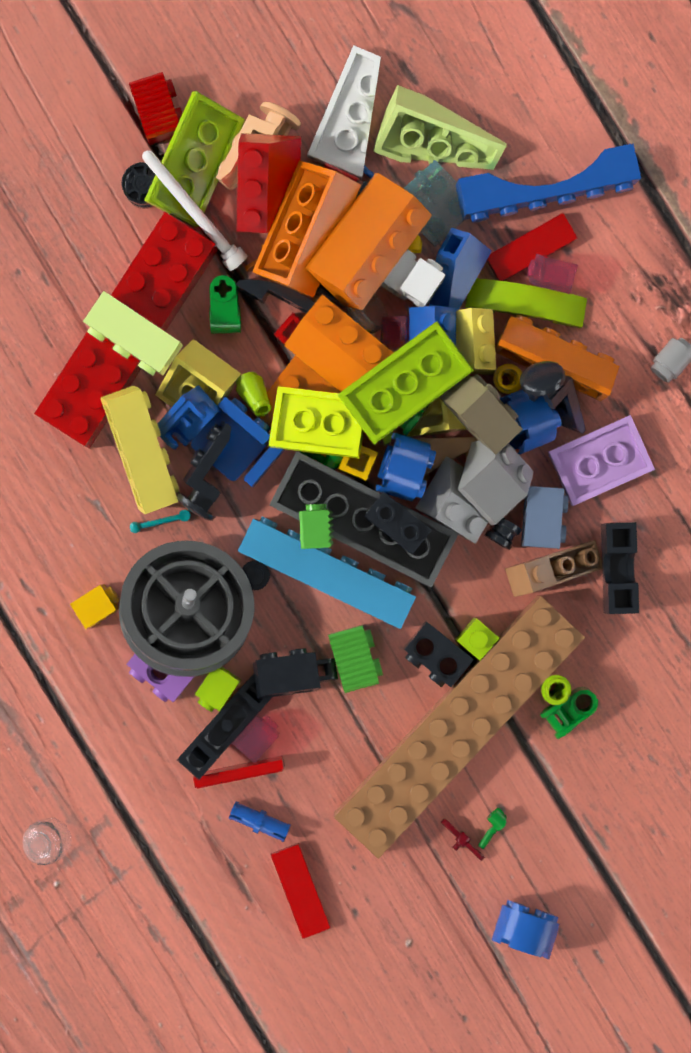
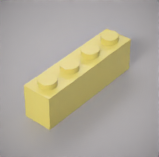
[100,386,179,514]

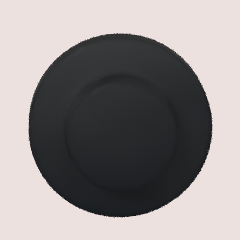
[242,561,270,590]

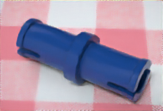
[229,801,291,842]

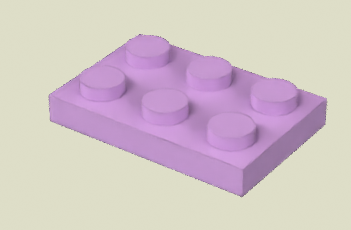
[548,415,655,506]

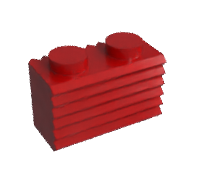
[129,72,183,145]

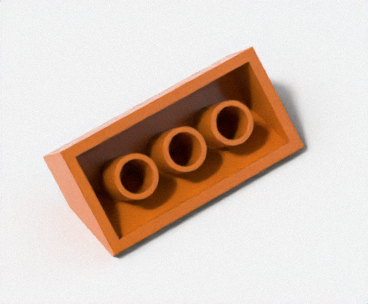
[252,160,361,298]
[305,173,432,310]
[284,294,393,392]
[495,315,620,402]

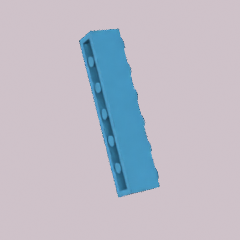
[238,516,416,629]

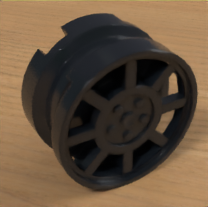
[121,162,156,209]

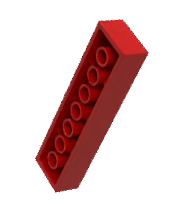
[34,212,218,449]

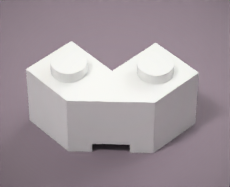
[381,249,445,307]

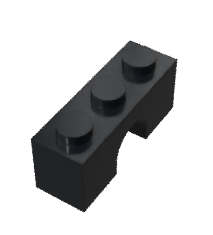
[601,522,639,614]

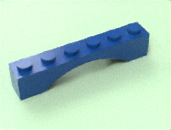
[455,143,641,223]

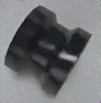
[484,518,522,550]

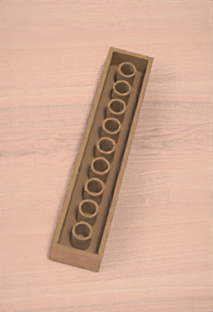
[334,596,585,859]

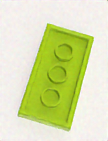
[144,91,245,228]
[337,321,474,445]

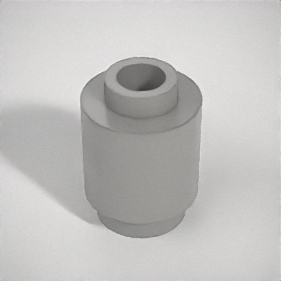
[651,338,691,383]

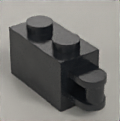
[253,648,338,699]

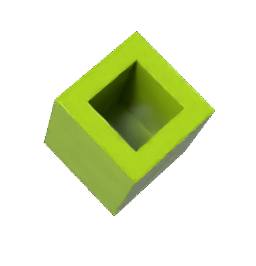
[455,617,499,661]
[195,667,241,712]

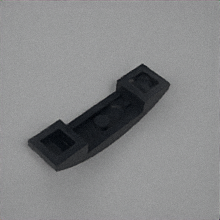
[236,280,315,314]
[177,674,272,780]

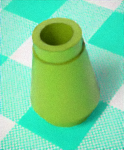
[236,372,271,417]
[541,675,571,705]

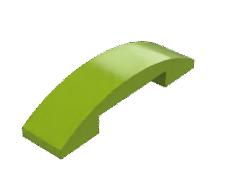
[465,278,587,328]

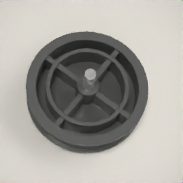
[119,540,255,677]

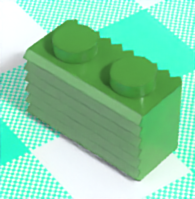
[299,504,334,549]
[328,625,383,693]

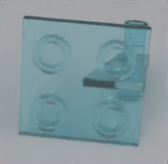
[403,160,465,247]

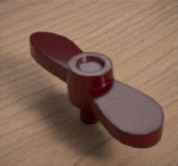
[440,819,485,861]

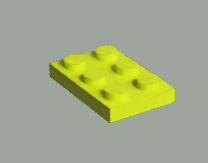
[269,386,364,459]

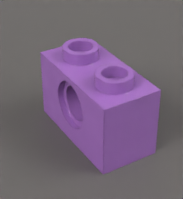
[126,654,195,702]

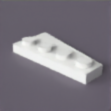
[307,45,381,180]

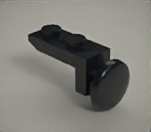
[520,361,586,434]
[177,421,231,521]

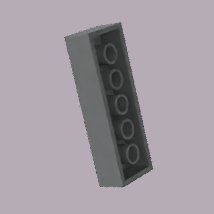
[269,451,459,588]

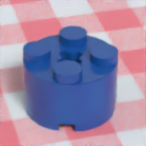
[500,389,561,455]
[376,432,436,502]
[492,900,560,960]

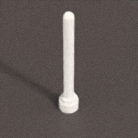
[142,150,248,271]

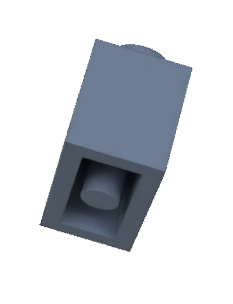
[521,486,569,549]

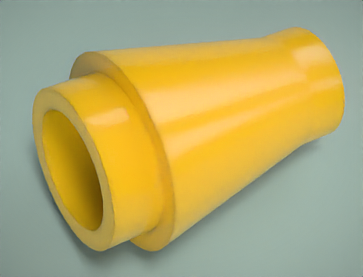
[493,364,522,394]

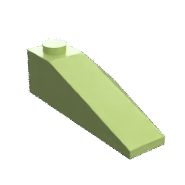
[373,85,506,170]

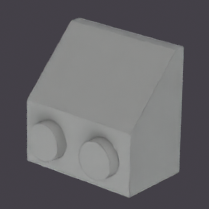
[458,441,534,525]
[416,456,488,544]

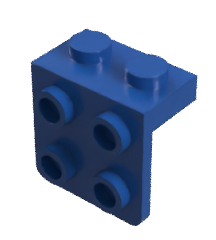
[191,397,271,481]

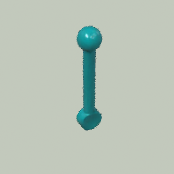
[129,510,191,533]

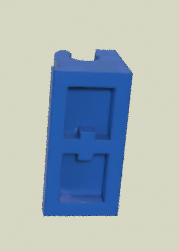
[157,385,221,450]

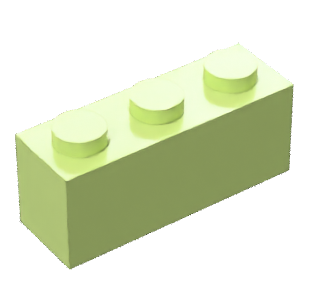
[83,291,183,376]

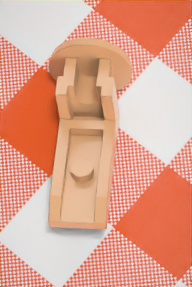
[216,102,301,191]

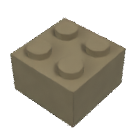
[439,374,523,455]

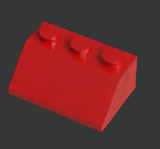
[237,133,302,233]

